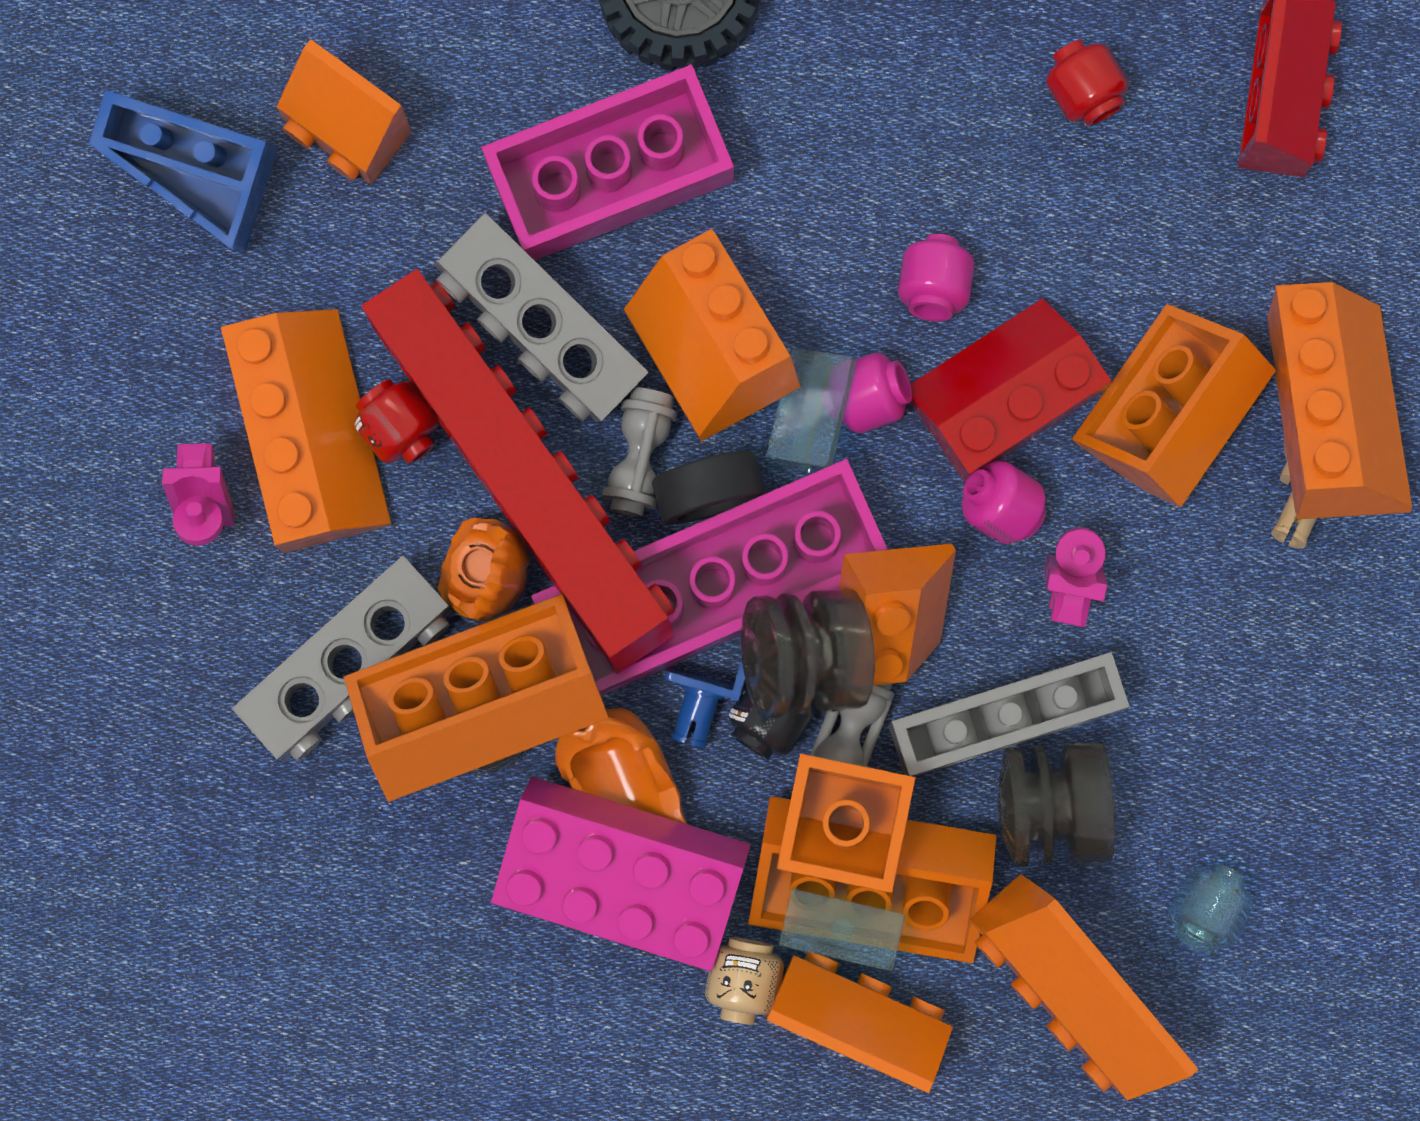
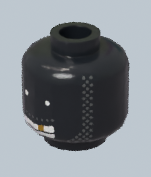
[729,672,813,760]

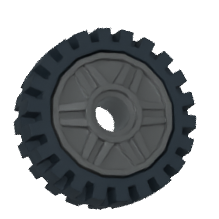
[599,0,761,71]

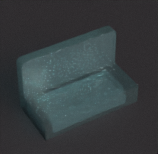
[766,348,856,473]
[778,888,905,971]

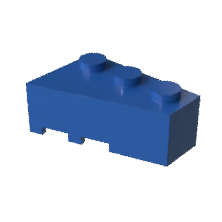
[89,90,278,253]

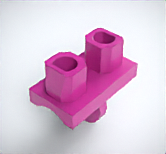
[162,443,235,546]
[1043,527,1107,627]

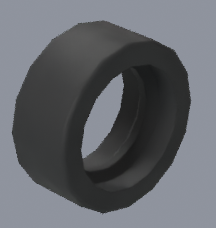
[652,450,766,525]

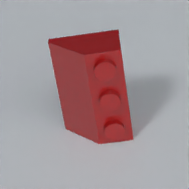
[1237,0,1342,178]
[910,298,1111,483]

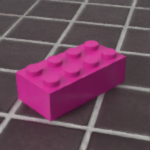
[481,64,734,261]
[491,776,751,972]

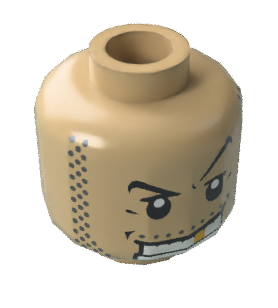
[705,937,784,1025]

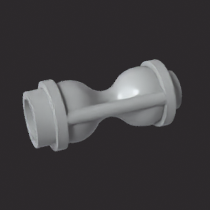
[601,387,677,517]
[810,673,895,767]

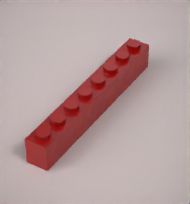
[361,269,675,674]

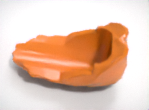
[438,517,530,622]
[555,707,687,824]

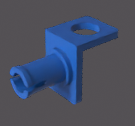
[665,631,758,748]

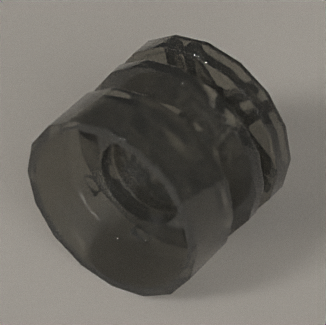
[741,587,875,719]
[997,742,1115,868]

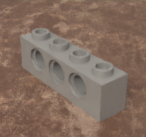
[434,213,648,422]
[231,556,453,762]
[888,652,1130,777]

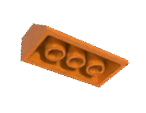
[1267,282,1412,520]
[221,309,392,553]
[343,594,609,802]
[748,796,996,964]
[969,874,1199,1101]

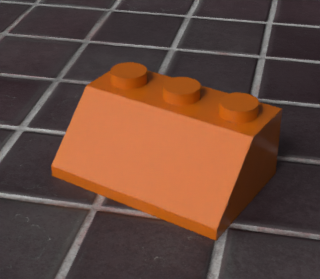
[624,229,801,442]
[1072,304,1276,508]
[765,949,953,1093]

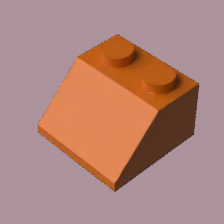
[276,39,412,185]
[830,544,956,688]
[777,753,916,893]

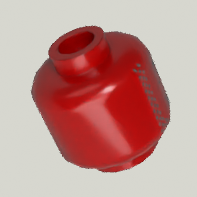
[1046,39,1129,127]
[355,379,439,465]

